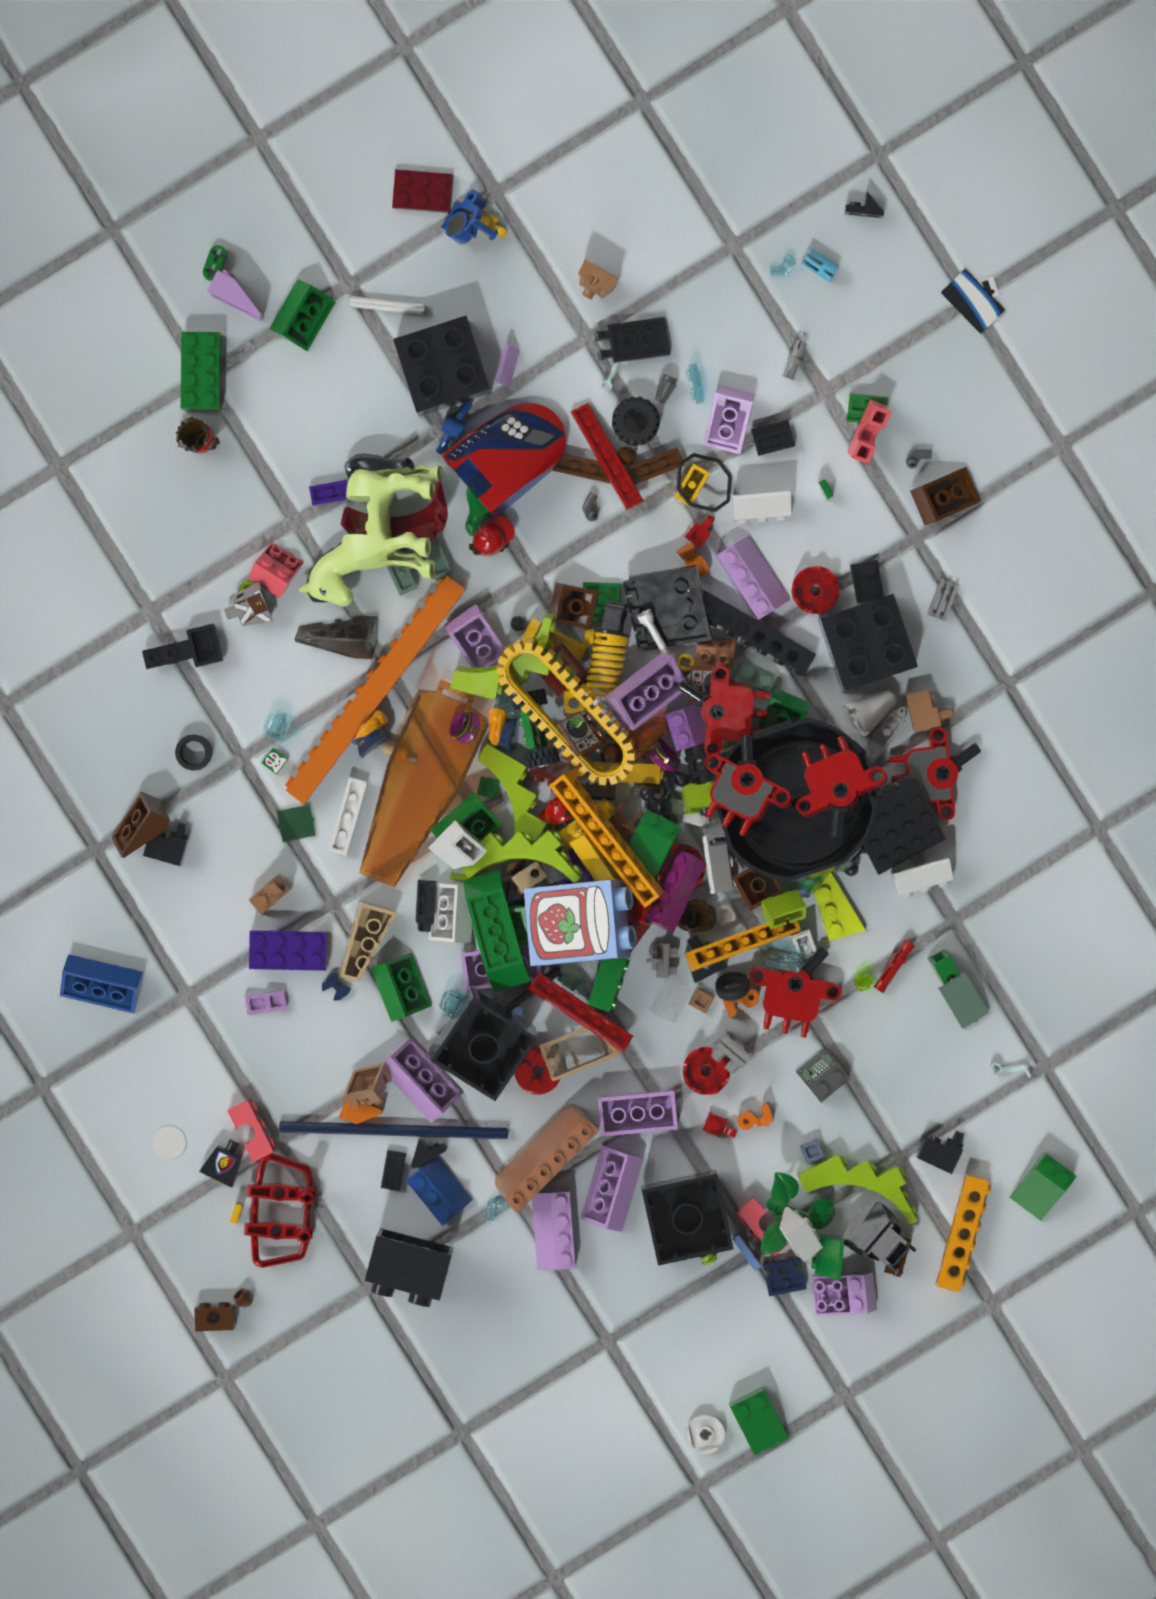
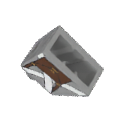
[224,582,273,626]

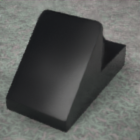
[844,192,884,218]
[411,1139,447,1169]

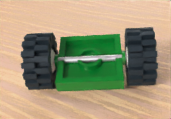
[511,688,560,769]

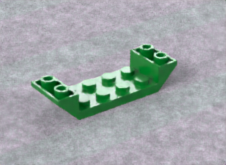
[463,870,531,992]

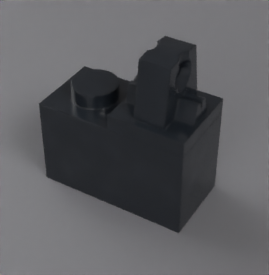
[143,823,189,866]
[916,1130,964,1174]

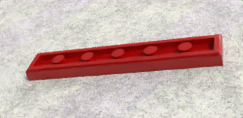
[571,403,644,511]
[528,972,633,1053]

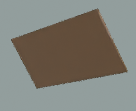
[502,859,527,878]

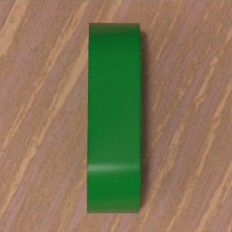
[203,245,227,281]

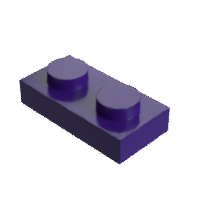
[309,480,348,506]

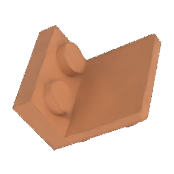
[694,637,736,681]

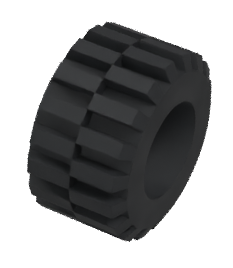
[612,396,660,446]

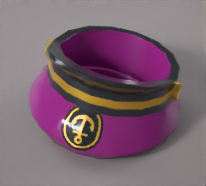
[449,710,480,744]
[647,738,681,771]

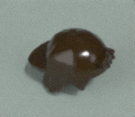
[677,899,716,933]

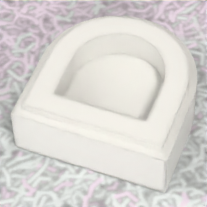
[716,905,738,927]

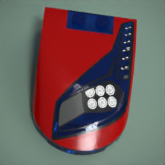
[442,403,567,519]

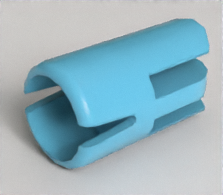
[801,248,839,282]

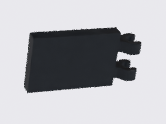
[595,317,670,364]

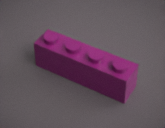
[647,850,706,933]

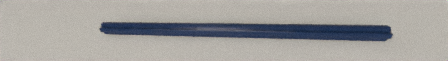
[279,1121,508,1139]

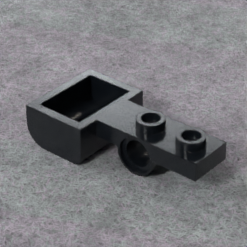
[142,623,224,670]

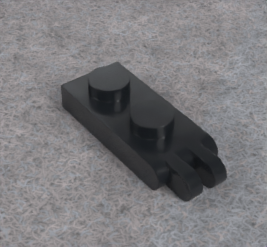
[415,880,436,932]

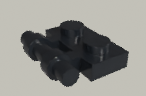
[684,743,719,785]

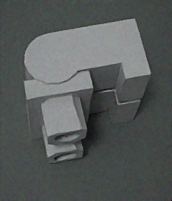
[711,1029,754,1074]

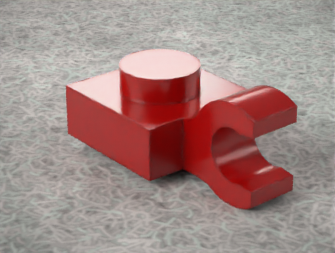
[685,515,715,549]
[703,1112,738,1138]

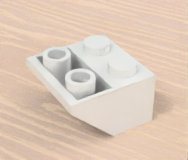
[428,820,487,869]
[779,1206,823,1262]

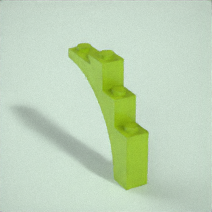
[451,612,557,700]
[477,744,548,867]
[461,830,584,884]
[797,1153,918,1225]

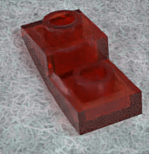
[529,769,558,791]

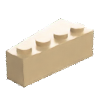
[338,902,397,982]

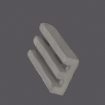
[927,578,959,621]

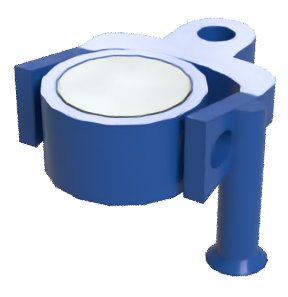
[441,190,498,244]

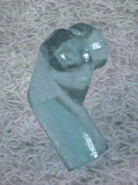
[770,255,795,276]
[485,1195,507,1220]

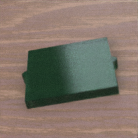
[277,805,316,842]

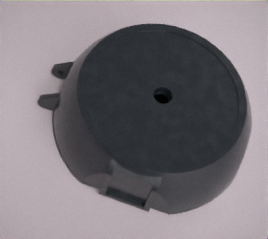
[699,718,877,881]

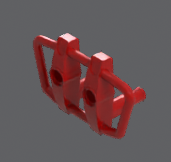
[243,1153,316,1268]

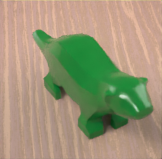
[465,470,495,536]

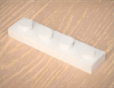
[328,777,368,856]

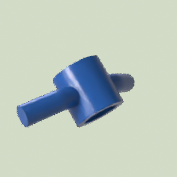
[436,401,472,454]

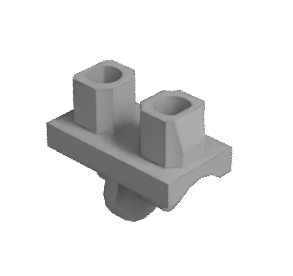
[646,943,678,978]

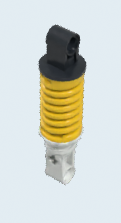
[584,600,630,753]

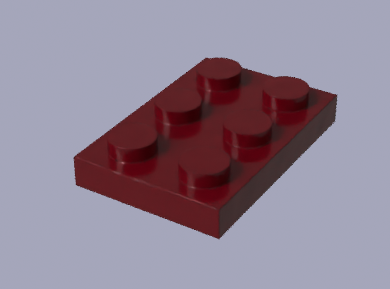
[392,169,453,213]

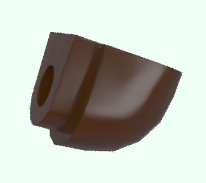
[601,743,622,763]

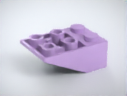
[812,1272,877,1315]

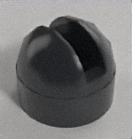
[510,616,526,632]

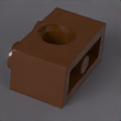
[194,1302,235,1332]

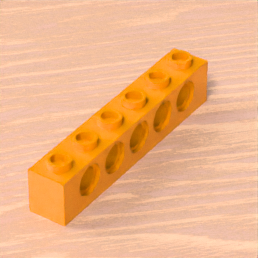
[685,916,801,972]
[935,1173,991,1292]

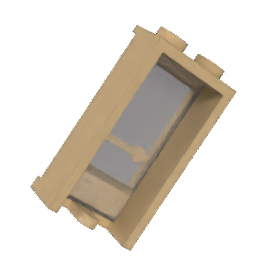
[539,1027,619,1081]

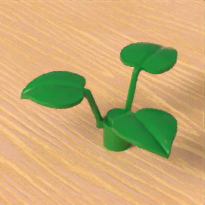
[761,1172,835,1255]

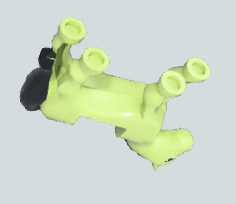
[298,453,443,607]

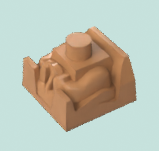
[578,260,619,300]
[342,1063,392,1108]

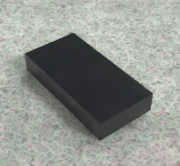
[381,1150,406,1191]

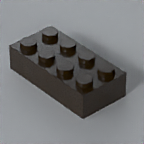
[581,782,616,800]

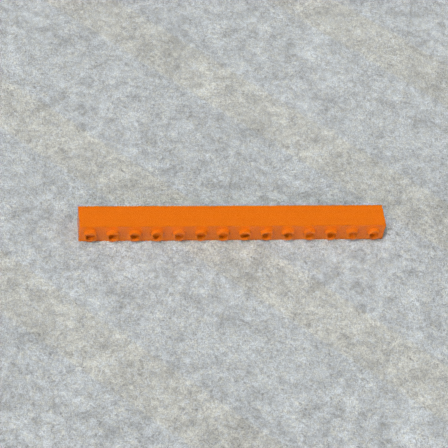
[285,576,466,804]

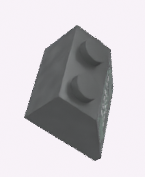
[796,1048,851,1103]

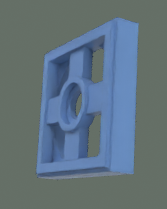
[732,1232,761,1270]

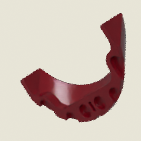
[340,480,448,541]

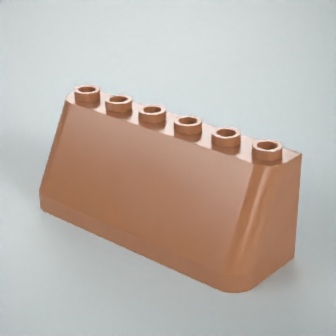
[495,1104,599,1213]

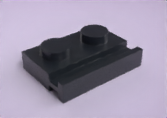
[751,419,795,456]
[850,560,884,603]

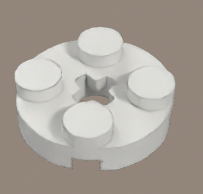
[686,1414,725,1454]

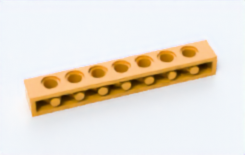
[549,770,665,908]

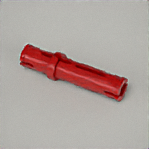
[873,939,915,994]

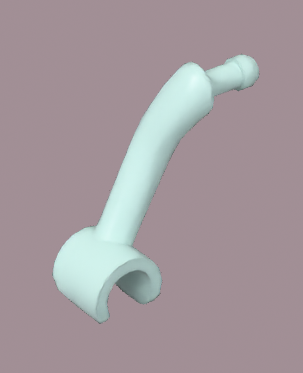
[600,362,628,393]
[990,1063,1032,1078]

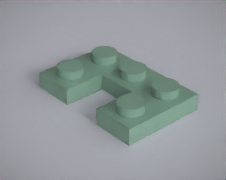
[387,537,453,596]
[735,661,778,728]

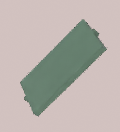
[938,972,989,1029]

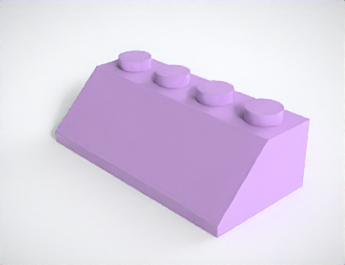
[716,536,790,620]
[384,1037,463,1123]
[581,1145,644,1232]
[532,1189,576,1270]

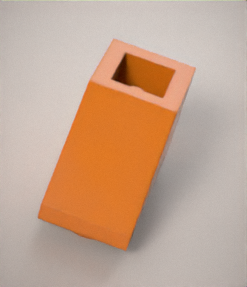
[339,1101,384,1124]

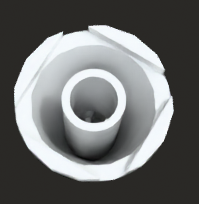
[843,688,897,737]

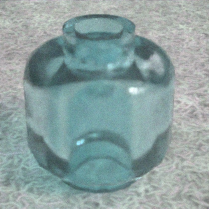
[263,711,291,741]
[439,988,465,1017]

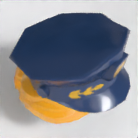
[488,707,520,753]
[351,710,391,758]

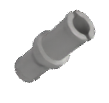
[782,340,807,380]

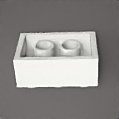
[731,491,792,524]
[701,833,736,894]
[891,857,954,898]
[428,883,472,943]

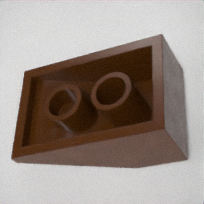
[910,467,981,526]
[111,792,170,858]

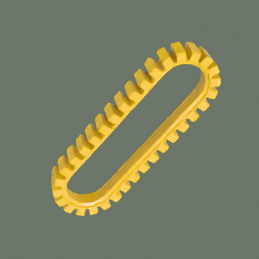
[497,638,636,785]

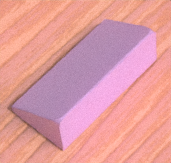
[496,344,520,386]

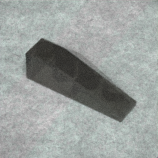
[295,616,378,659]

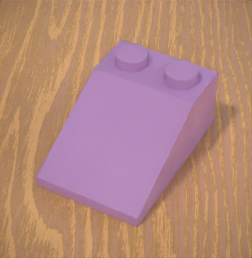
[207,270,263,322]
[703,385,755,454]
[444,604,505,668]

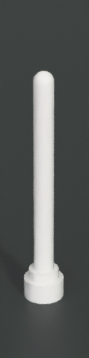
[637,609,671,655]

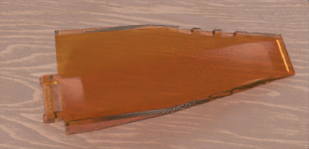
[359,678,489,887]

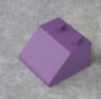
[665,706,706,752]

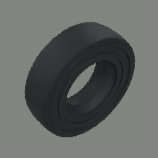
[715,972,750,1001]

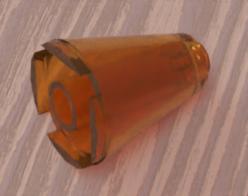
[616,717,669,761]

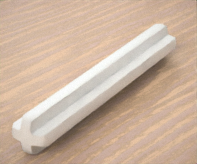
[349,296,425,315]

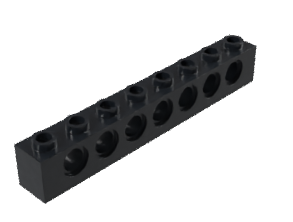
[702,589,816,676]

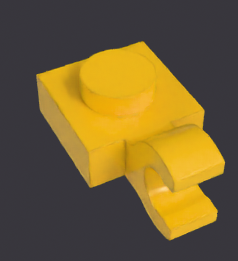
[478,210,507,239]

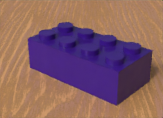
[249,930,328,971]

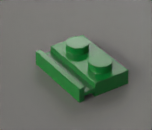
[847,393,888,423]

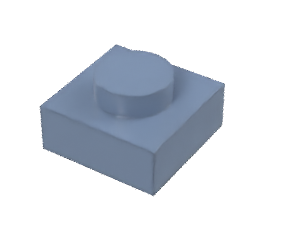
[799,1139,824,1164]

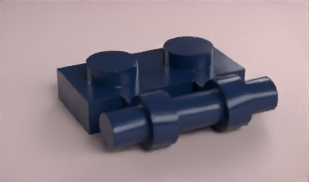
[763,1256,807,1297]

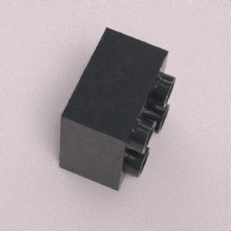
[393,315,491,417]
[818,593,918,692]
[429,987,538,1101]
[641,1169,734,1266]
[364,1228,454,1307]

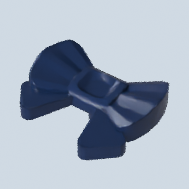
[322,972,351,1001]

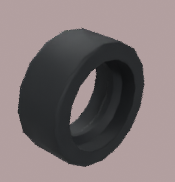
[175,734,212,771]

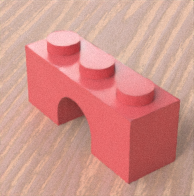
[847,399,892,464]
[227,1099,276,1162]
[736,1196,789,1256]

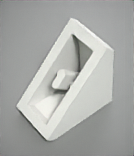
[790,928,816,963]

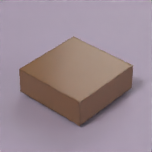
[689,988,715,1014]

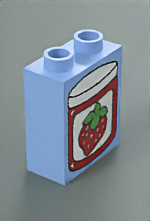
[524,880,637,966]

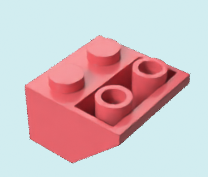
[248,542,304,598]

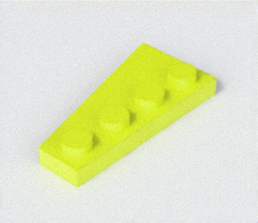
[814,872,865,941]

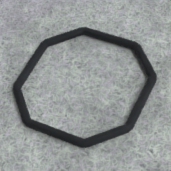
[676,453,732,512]

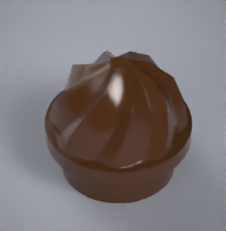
[617,446,636,466]
[233,1288,253,1308]

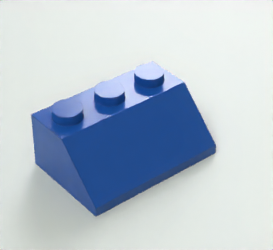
[406,1156,473,1226]

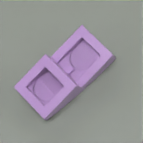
[244,990,287,1015]

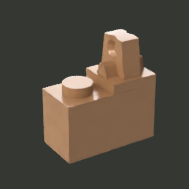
[905,689,954,732]
[249,875,291,915]

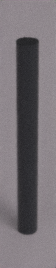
[504,965,564,1011]

